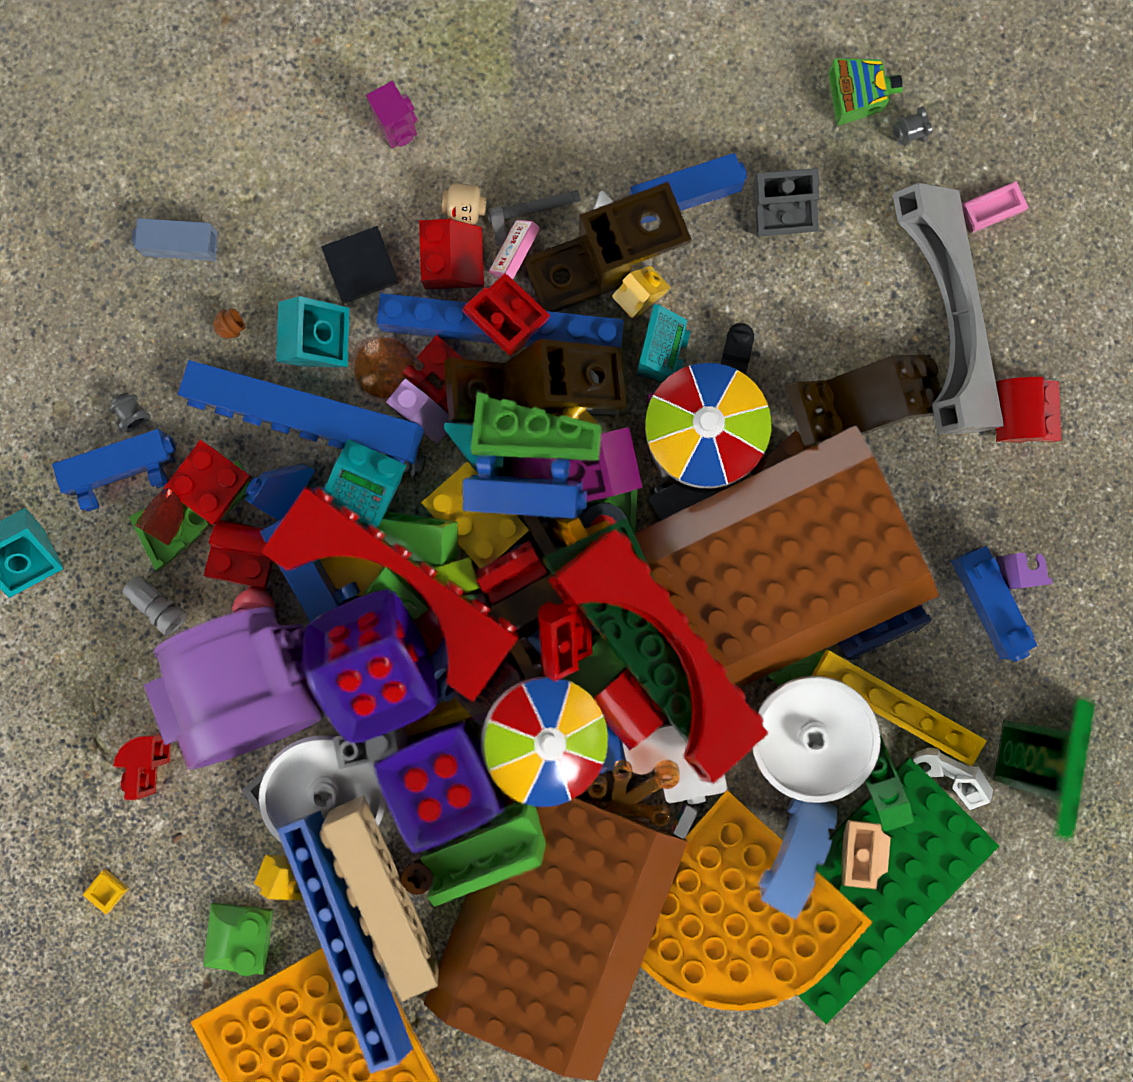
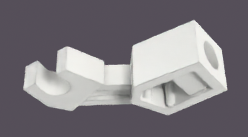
[913,748,993,810]

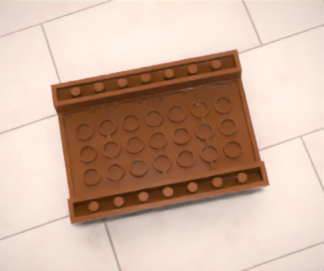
[634,425,940,688]
[424,794,688,1081]

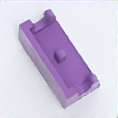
[996,552,1052,589]

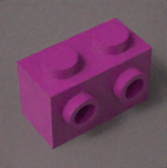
[366,80,418,149]

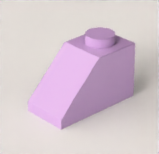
[386,379,456,445]

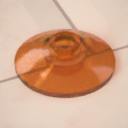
[354,338,415,398]

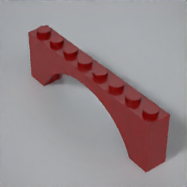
[261,487,520,701]
[548,529,769,784]

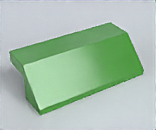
[420,801,546,907]

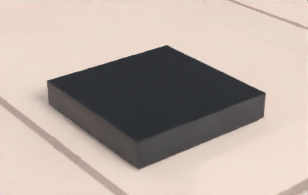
[321,226,399,304]

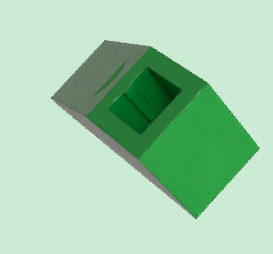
[865,731,914,832]

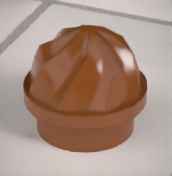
[213,308,245,339]

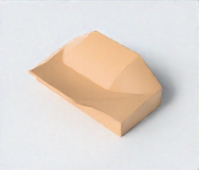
[841,820,890,889]

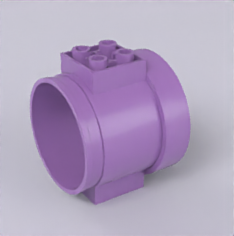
[144,607,322,770]

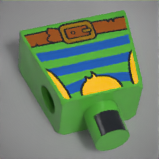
[828,58,903,126]

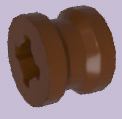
[401,859,434,895]

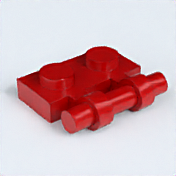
[402,335,474,413]

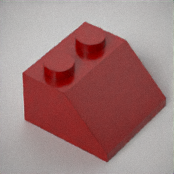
[419,219,484,290]

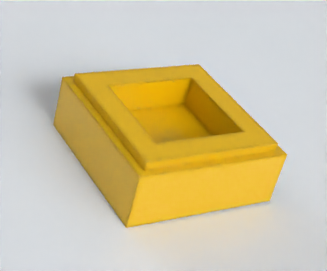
[82,869,129,915]

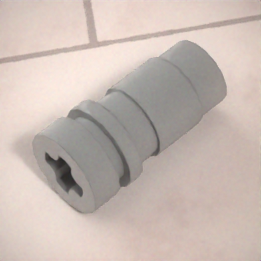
[122,576,187,636]

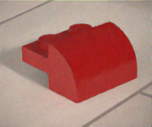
[463,273,550,356]
[996,377,1061,443]
[203,520,276,590]
[475,541,549,605]
[538,602,592,681]
[593,668,667,750]
[113,732,171,801]

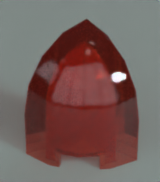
[134,488,183,546]

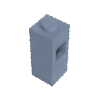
[132,218,218,261]

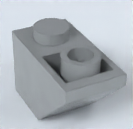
[333,725,409,769]

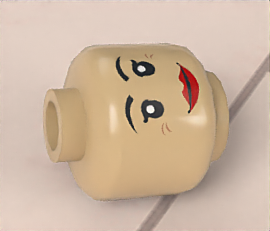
[442,183,486,225]

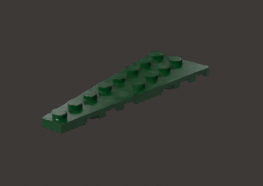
[542,518,692,744]

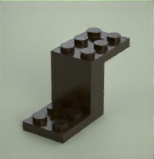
[523,181,692,312]
[444,339,627,423]
[786,354,942,446]
[489,515,564,679]

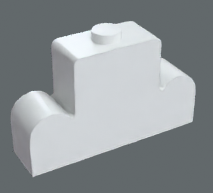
[622,723,727,804]

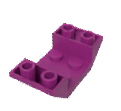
[509,427,642,502]

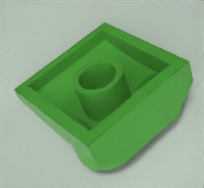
[203,903,274,976]

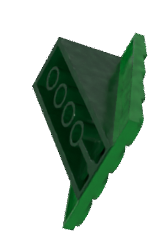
[993,698,1095,840]

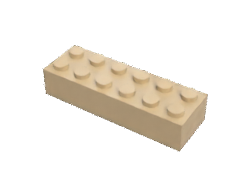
[320,795,439,1002]

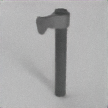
[487,190,581,246]

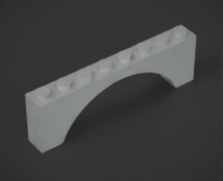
[893,183,1004,434]

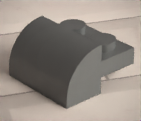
[753,168,820,237]

